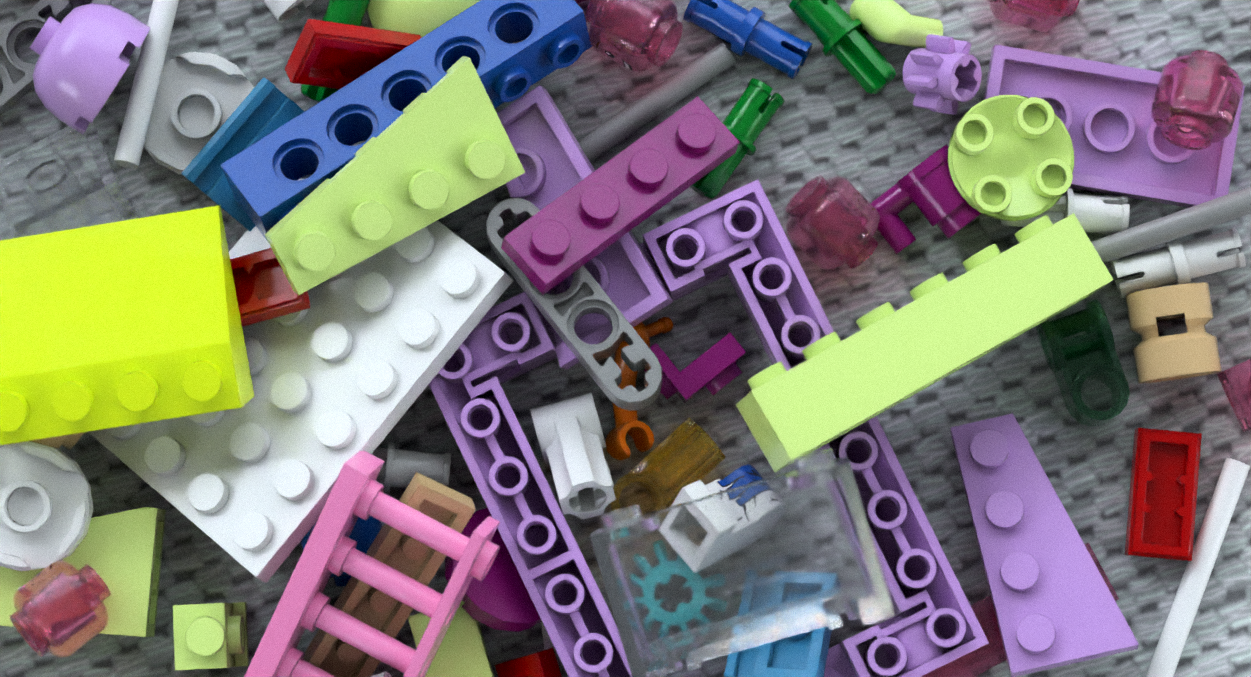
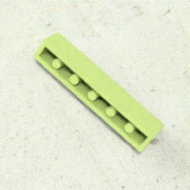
[736,213,1114,473]

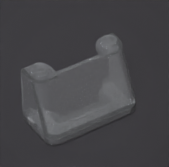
[590,449,896,677]

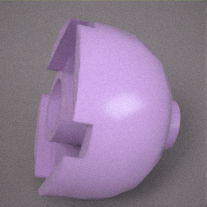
[29,3,150,134]

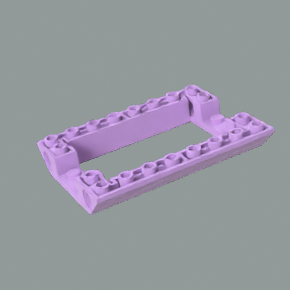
[429,179,989,677]

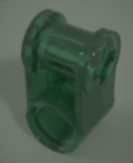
[1036,299,1130,427]

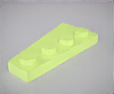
[265,56,526,295]

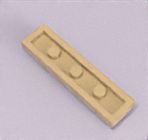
[303,472,476,677]

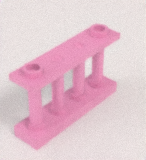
[244,451,500,677]

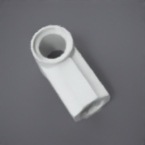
[530,392,616,520]

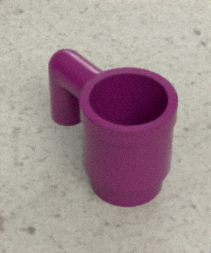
[867,144,982,254]

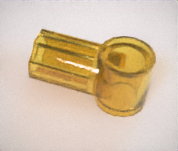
[607,417,726,533]

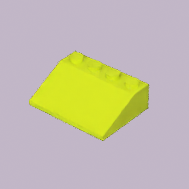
[0,205,254,445]

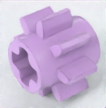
[902,34,982,115]

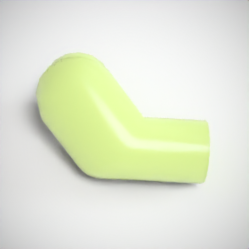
[849,0,943,48]

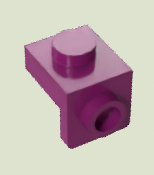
[644,332,746,404]

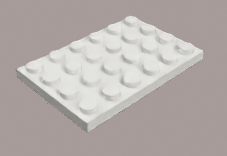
[88,175,513,583]

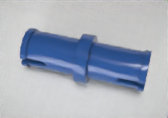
[683,0,813,80]

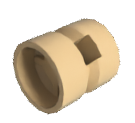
[1125,282,1222,384]

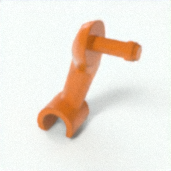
[606,317,673,460]

